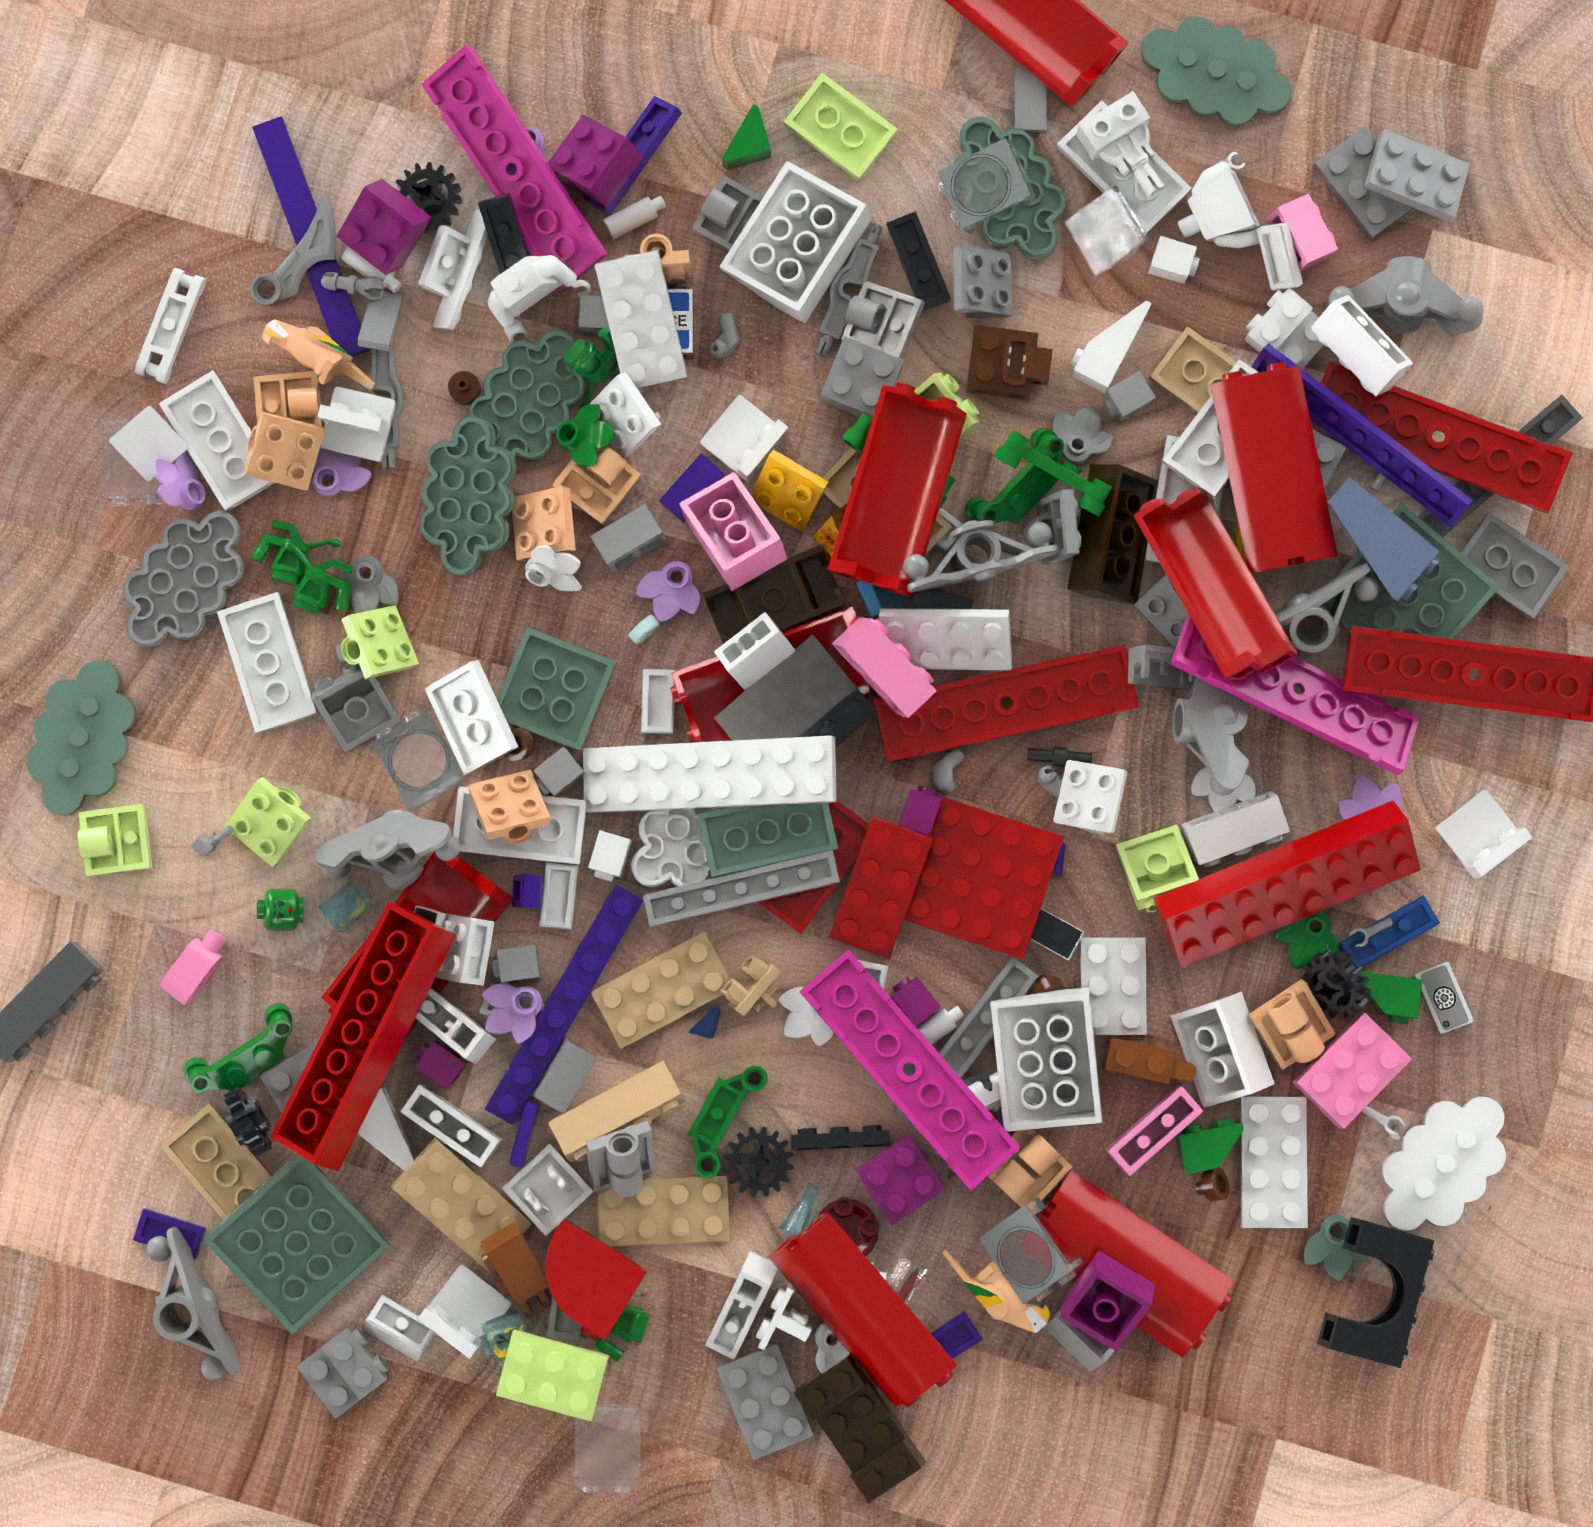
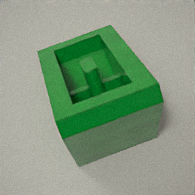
[722,104,771,170]

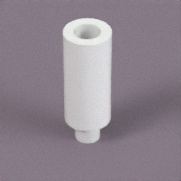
[603,196,666,240]
[341,246,402,293]
[916,1006,964,1045]

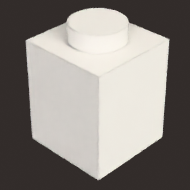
[1148,236,1200,284]
[588,830,632,882]

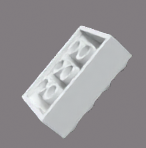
[719,161,872,324]
[990,987,1102,1131]

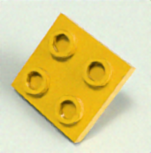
[751,450,829,532]

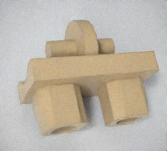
[721,955,781,1017]

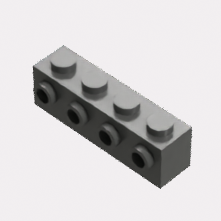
[0,941,105,1062]

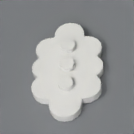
[631,807,726,887]
[1381,1096,1506,1231]

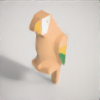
[262,319,375,390]
[942,1249,1050,1333]

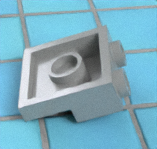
[311,664,401,753]
[296,1325,389,1419]

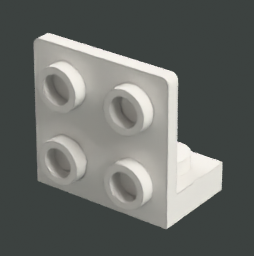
[700,395,789,483]
[1435,790,1533,879]
[417,1264,512,1359]

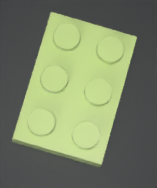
[784,73,898,181]
[496,1330,609,1421]

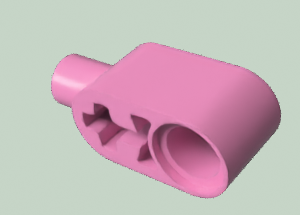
[159,928,227,1006]

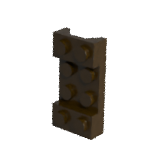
[703,544,846,644]
[794,1353,926,1503]

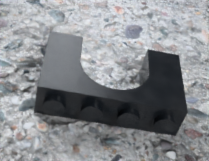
[1317,1217,1434,1368]

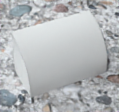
[714,612,796,690]

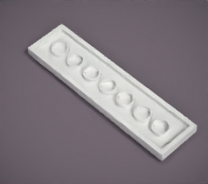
[583,736,836,814]

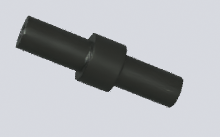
[1027,747,1092,767]

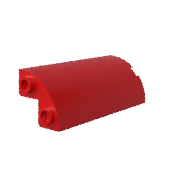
[945,0,1129,107]
[1210,362,1338,574]
[828,382,967,598]
[1133,488,1298,680]
[670,607,877,743]
[321,851,513,1038]
[1020,1169,1234,1358]
[767,1213,957,1408]

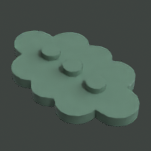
[1141,16,1292,127]
[953,117,1066,260]
[469,330,586,462]
[420,416,516,576]
[26,660,136,816]

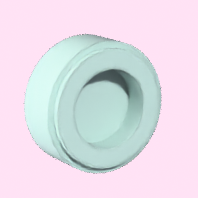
[628,614,659,644]

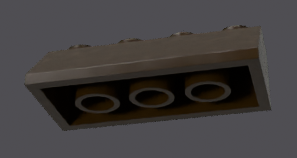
[1067,464,1158,605]

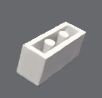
[1310,295,1414,396]
[1181,791,1290,867]
[400,1084,503,1168]

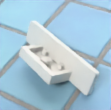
[418,209,488,330]

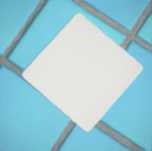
[109,406,189,482]

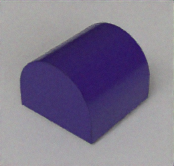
[512,874,543,908]

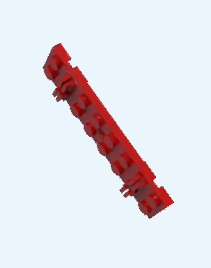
[1310,361,1573,514]
[1341,626,1593,722]
[873,644,1139,763]

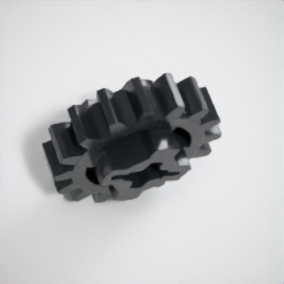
[396,162,463,233]
[1301,949,1371,1020]
[224,1087,272,1157]
[723,1127,794,1198]

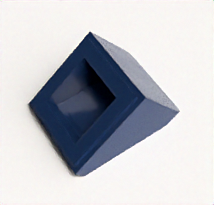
[688,1006,721,1039]

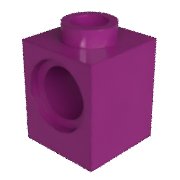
[899,786,942,836]
[891,976,941,1027]
[414,1040,468,1090]

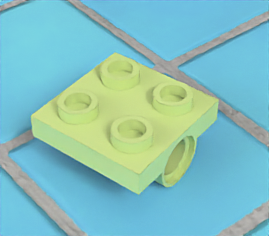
[341,605,419,679]
[224,777,311,868]
[78,804,153,877]

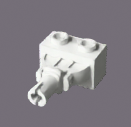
[1076,91,1165,198]

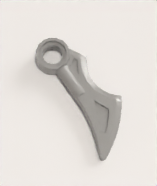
[250,196,336,306]

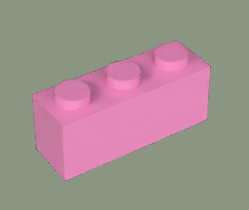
[1105,1086,1203,1176]

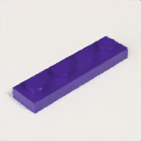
[583,96,682,216]

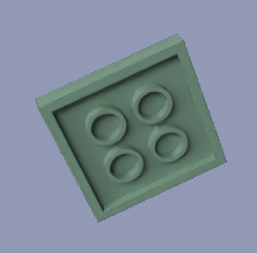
[497,627,617,752]

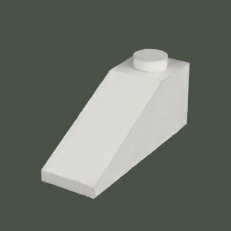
[1070,301,1152,394]
[415,988,496,1064]
[358,1088,417,1171]
[705,1251,778,1359]

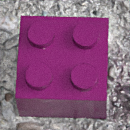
[548,115,643,208]
[336,179,432,275]
[855,1134,946,1226]
[1060,1250,1155,1351]

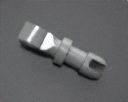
[321,272,384,300]

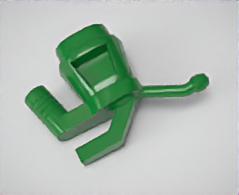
[564,327,620,410]
[251,520,341,586]
[284,542,354,615]
[580,1306,651,1362]

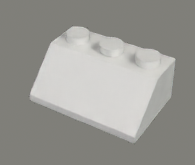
[1171,992,1275,1108]

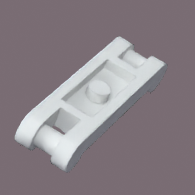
[135,268,206,384]

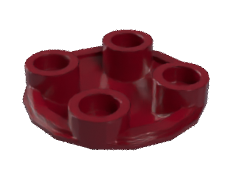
[817,1197,879,1256]

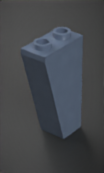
[1327,477,1440,602]

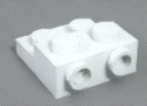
[1244,287,1324,369]

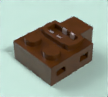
[966,325,1053,400]

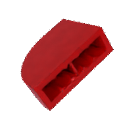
[546,1218,648,1341]

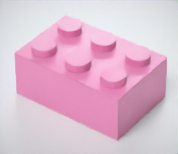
[679,472,788,591]
[832,617,936,718]
[1291,1013,1412,1129]

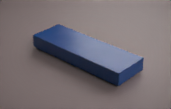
[1338,895,1440,967]

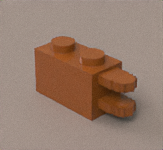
[1101,1037,1198,1084]
[480,1222,551,1319]

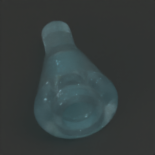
[779,1182,820,1239]

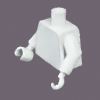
[1178,152,1260,248]
[488,255,591,343]

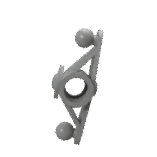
[1325,256,1484,337]
[903,520,1060,593]
[1275,563,1379,653]
[1173,677,1249,796]
[315,810,460,889]
[146,1227,240,1381]

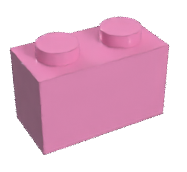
[1266,194,1338,272]

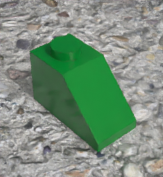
[1359,971,1422,1024]

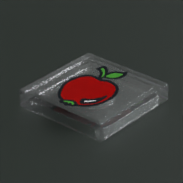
[887,1256,928,1305]

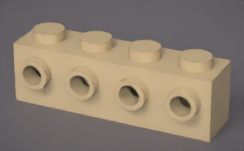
[548,1060,686,1163]

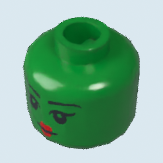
[257,889,304,931]

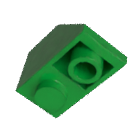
[1175,1117,1244,1174]

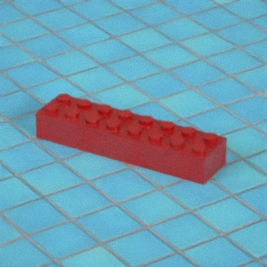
[1153,800,1421,968]
[270,901,457,1171]

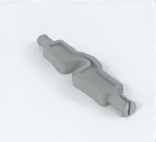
[815,222,883,358]
[371,345,405,470]

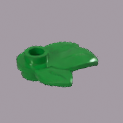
[556,404,615,466]
[1275,911,1339,969]

